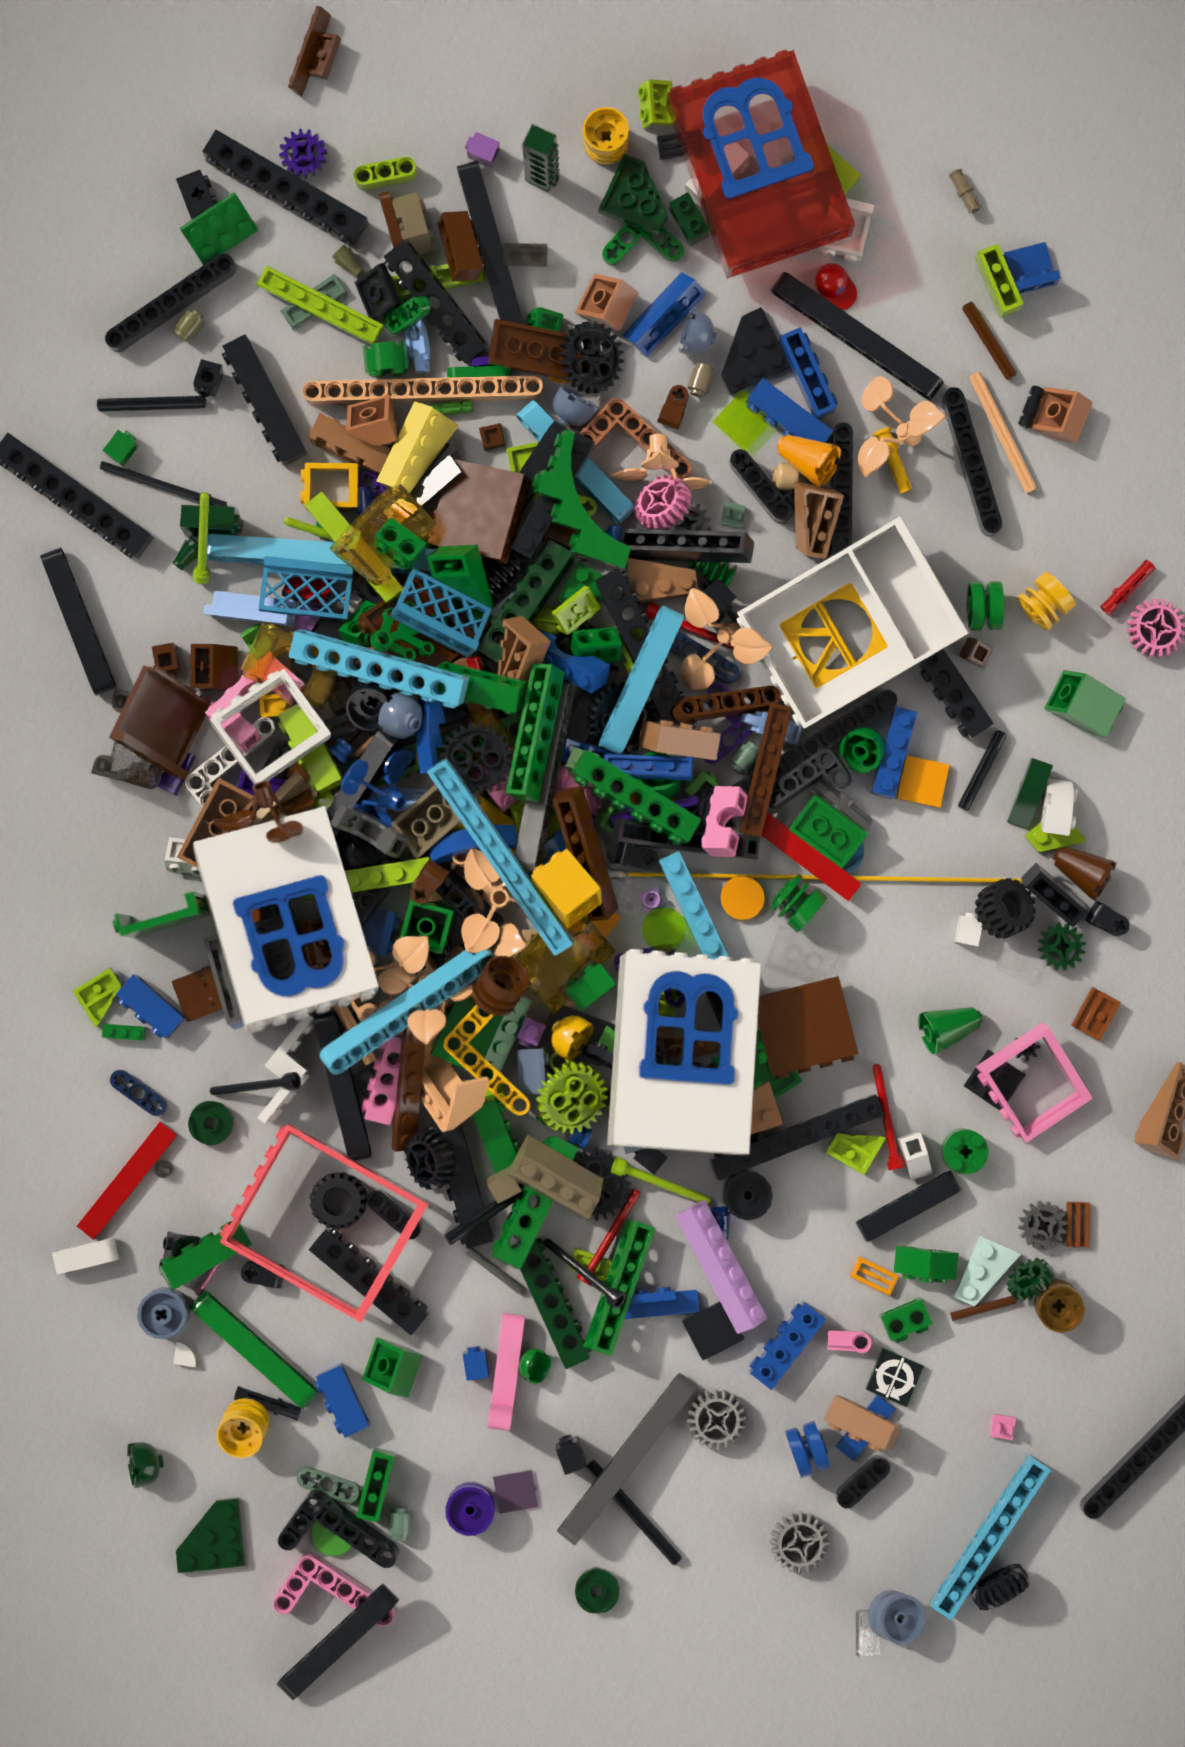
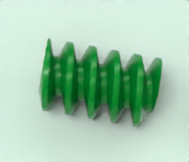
[687,561,737,587]

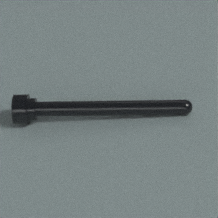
[209,1072,301,1095]
[543,1238,626,1308]

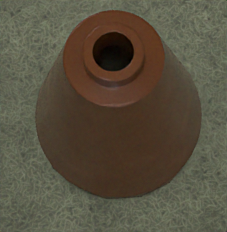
[1052,846,1117,901]

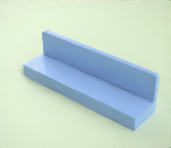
[203,591,297,627]

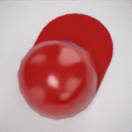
[815,263,857,310]

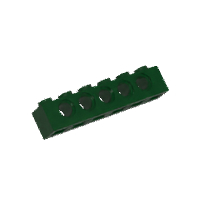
[522,124,560,192]
[477,540,575,666]
[510,1237,592,1370]

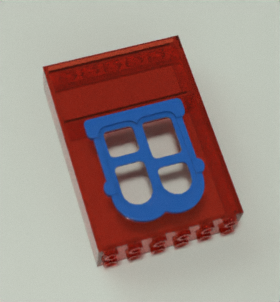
[666,50,855,279]

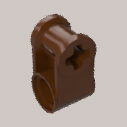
[657,385,689,430]
[410,859,449,904]

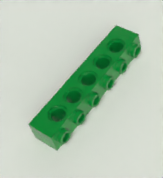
[506,663,565,802]
[570,750,701,845]
[491,1136,578,1270]
[583,1219,655,1357]

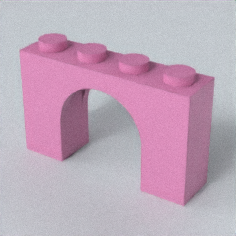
[205,653,309,754]

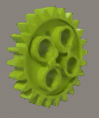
[536,1062,608,1134]

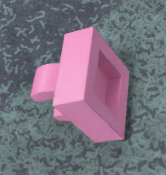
[990,1413,1016,1440]

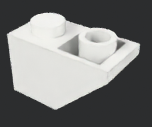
[897,1131,933,1181]

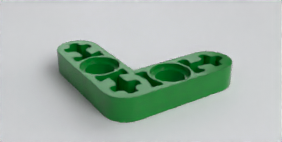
[602,224,684,266]
[383,275,430,334]

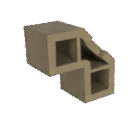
[391,192,435,255]

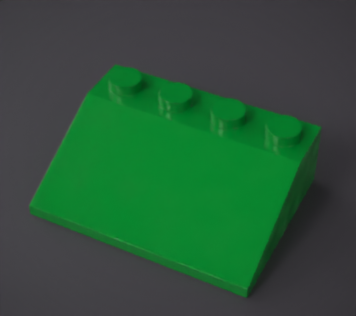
[430,995,532,1080]

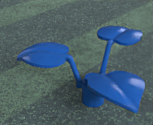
[341,749,417,837]

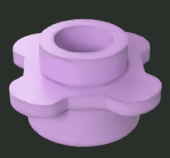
[638,887,664,912]

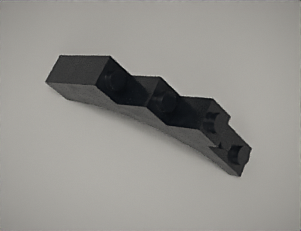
[612,818,760,860]

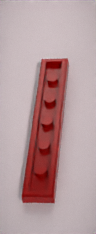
[761,812,862,902]
[76,1121,178,1240]

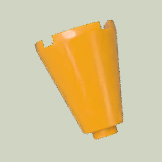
[777,434,841,487]

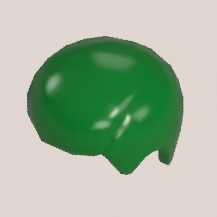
[518,1348,551,1385]

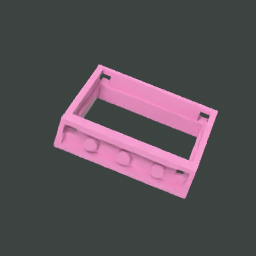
[976,1022,1093,1143]

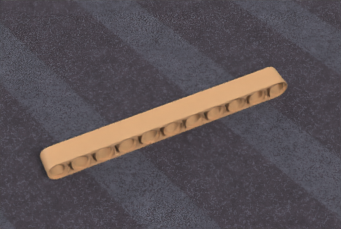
[302,376,543,405]

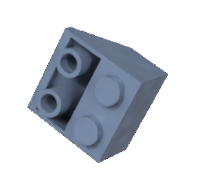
[517,1048,549,1094]

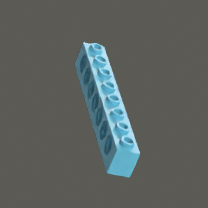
[289,629,469,708]
[929,1454,1051,1620]

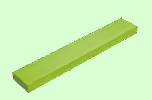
[256,265,384,344]
[305,492,403,604]

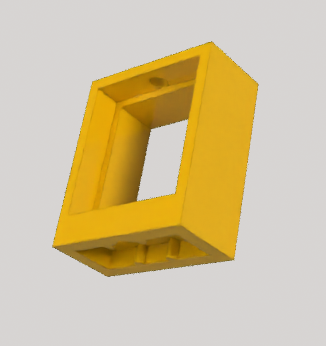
[300,463,360,511]

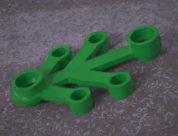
[370,601,448,661]

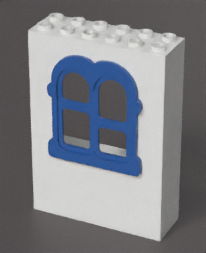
[193,806,379,1033]
[607,949,761,1155]

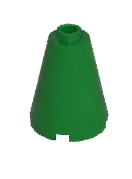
[918,1007,983,1055]

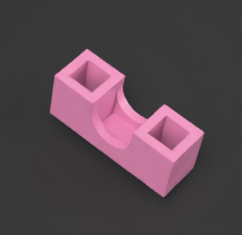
[702,786,748,857]

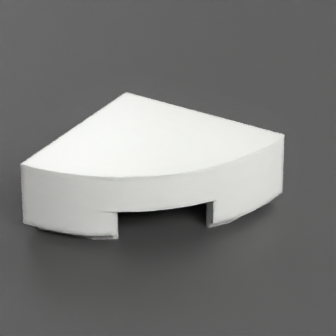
[173,1341,197,1367]

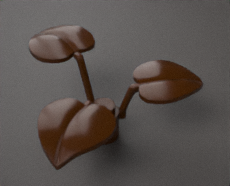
[213,781,314,843]

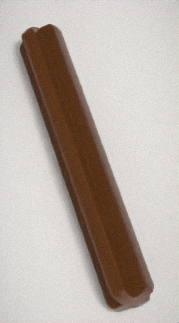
[962,301,1017,380]

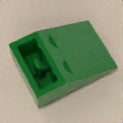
[427,545,493,609]

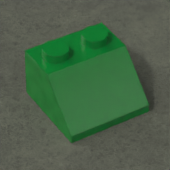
[362,1337,423,1398]

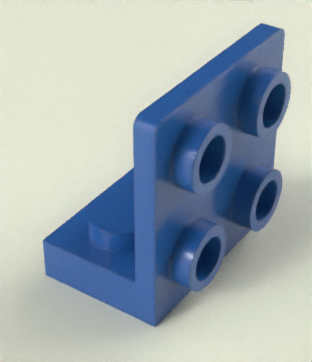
[1003,242,1061,294]

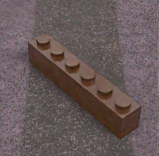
[552,786,618,921]

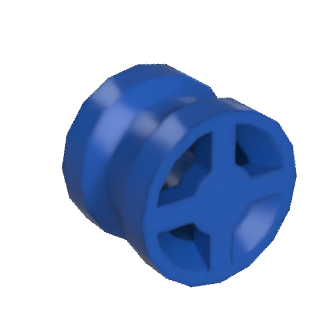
[328,736,356,764]
[568,1127,593,1149]

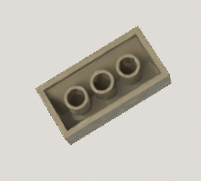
[391,774,482,859]
[506,1135,603,1219]

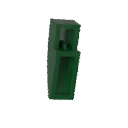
[1007,758,1053,829]

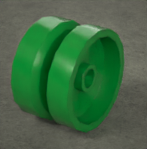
[966,581,1004,631]

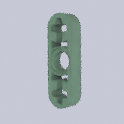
[297,1466,360,1503]

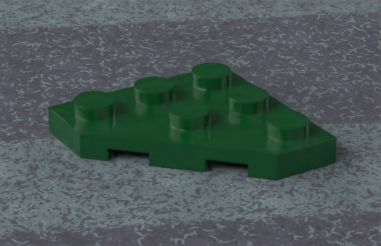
[598,154,668,236]
[176,1497,245,1573]

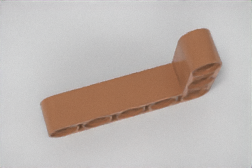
[579,398,691,479]

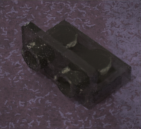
[503,243,548,266]

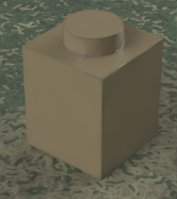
[487,1166,522,1203]

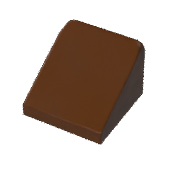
[959,637,993,668]

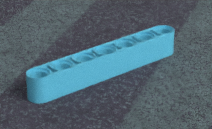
[516,400,635,525]
[599,605,684,754]

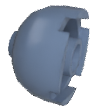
[678,309,717,355]
[553,386,598,427]
[378,692,423,739]

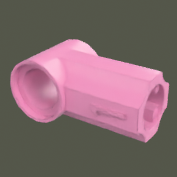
[827,1330,872,1353]

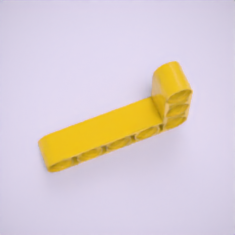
[444,1004,530,1115]

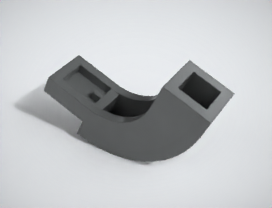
[330,804,410,858]

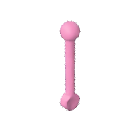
[195,1261,224,1296]

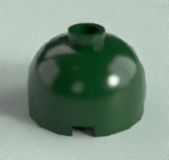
[127,1442,164,1488]

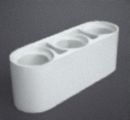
[52,1237,119,1274]

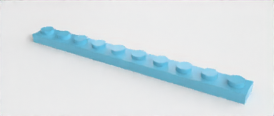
[427,758,574,956]

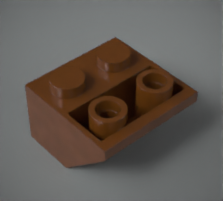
[190,644,238,691]

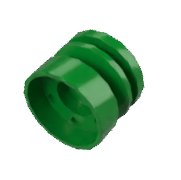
[769,874,827,933]

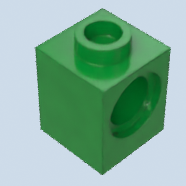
[102,430,139,467]

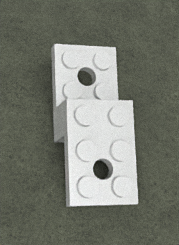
[258,1013,315,1123]

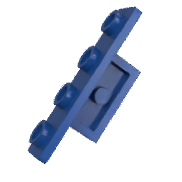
[624,1287,699,1320]

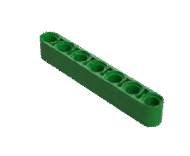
[189,1290,319,1409]

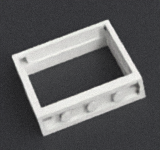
[210,669,331,785]

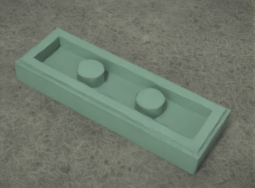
[280,274,347,330]

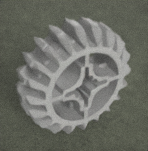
[687,1389,747,1450]
[770,1511,830,1573]

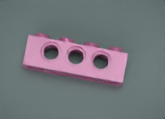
[361,1035,402,1125]

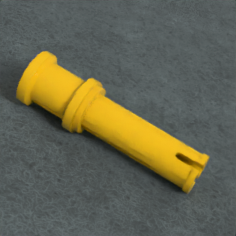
[873,426,913,494]

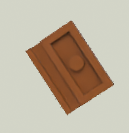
[1070,987,1121,1041]

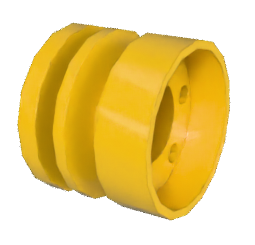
[583,107,629,165]
[1016,571,1076,631]
[216,1398,270,1458]

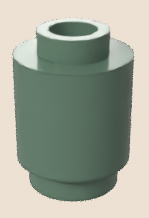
[730,741,759,774]
[389,1506,412,1541]

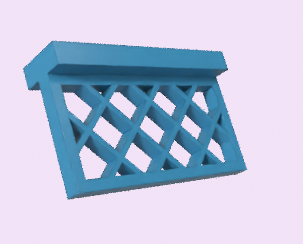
[258,556,354,621]
[390,568,492,658]

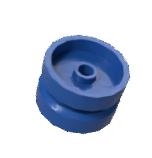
[785,1421,831,1478]

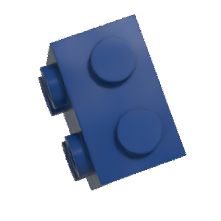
[357,906,400,956]

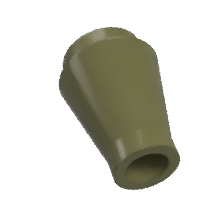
[332,245,364,278]

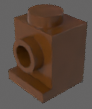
[151,642,180,676]

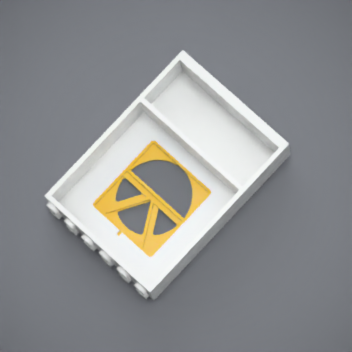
[737,517,969,729]

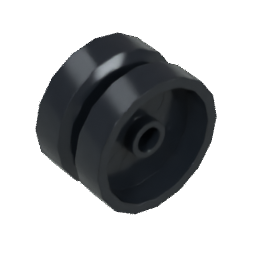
[722,1169,773,1220]

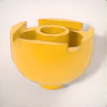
[551,1015,594,1061]

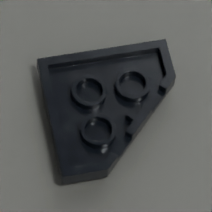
[721,307,790,396]

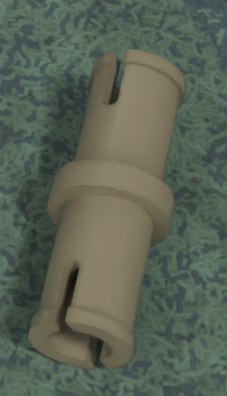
[949,169,982,214]

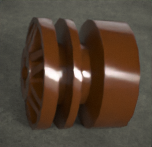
[472,956,530,1016]

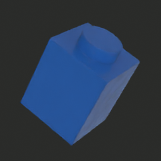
[463,1346,489,1381]

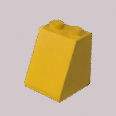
[531,849,602,929]

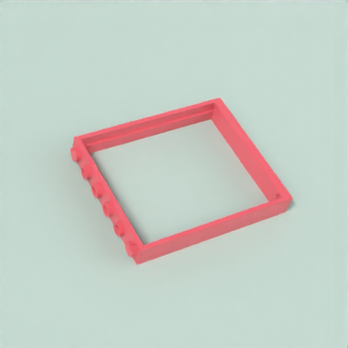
[220,1123,429,1322]

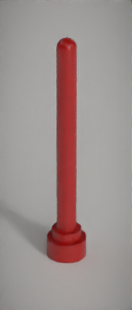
[645,601,734,650]
[872,1064,906,1170]
[576,1189,640,1286]

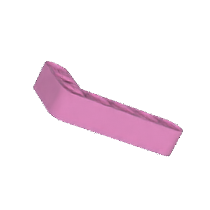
[487,1313,525,1431]
[273,1552,394,1626]

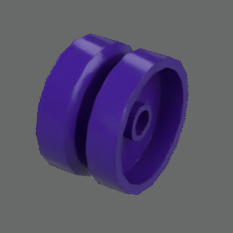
[445,1482,495,1536]

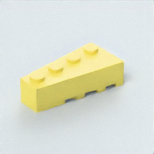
[377,402,459,496]

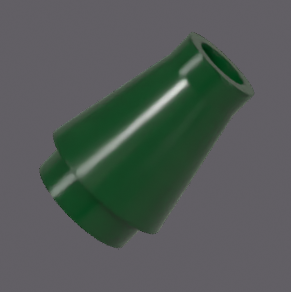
[172,537,198,571]

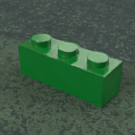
[102,1024,147,1041]

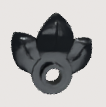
[352,835,392,864]

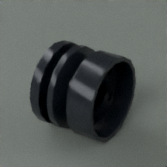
[346,673,398,731]

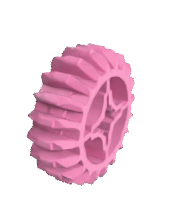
[634,474,692,530]
[1126,598,1185,658]

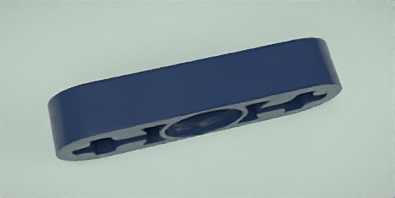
[110,1070,167,1116]

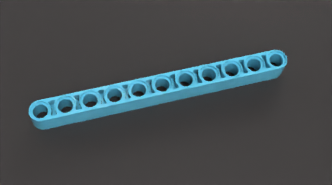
[207,534,436,576]

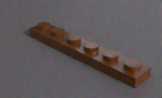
[739,703,792,838]
[391,1026,426,1152]

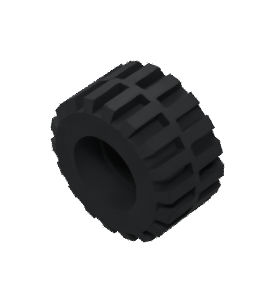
[975,878,1036,939]
[310,1172,367,1229]

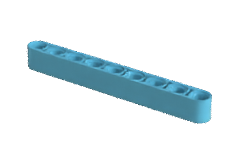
[320,949,495,1074]

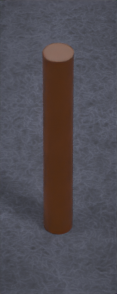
[950,1296,1017,1321]

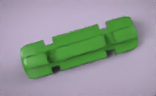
[430,400,473,415]

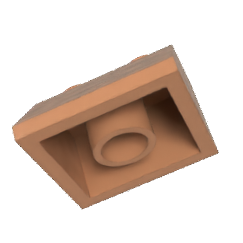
[575,274,639,331]
[1030,387,1093,443]
[346,395,398,446]

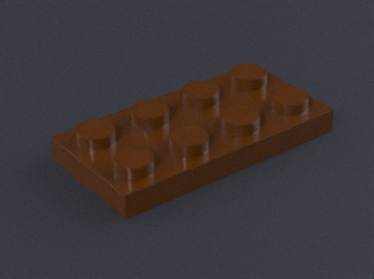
[488,319,578,381]

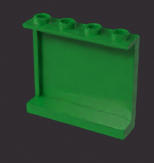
[113,891,211,938]

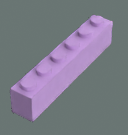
[674,1200,768,1334]

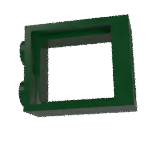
[180,505,243,537]

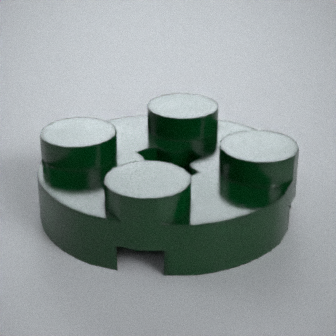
[188,1101,233,1145]
[575,1567,619,1614]

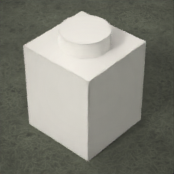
[954,913,982,947]

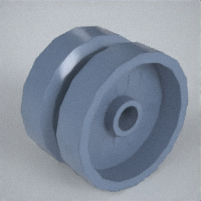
[137,1287,190,1339]
[868,1590,925,1645]

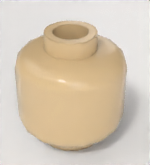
[771,462,805,492]

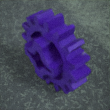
[279,129,327,178]

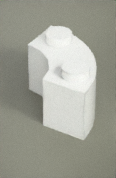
[1041,778,1078,836]

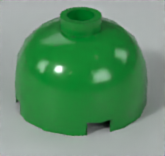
[840,727,885,773]

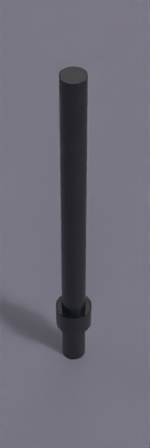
[100,461,227,507]

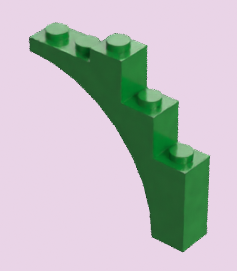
[532,430,631,569]

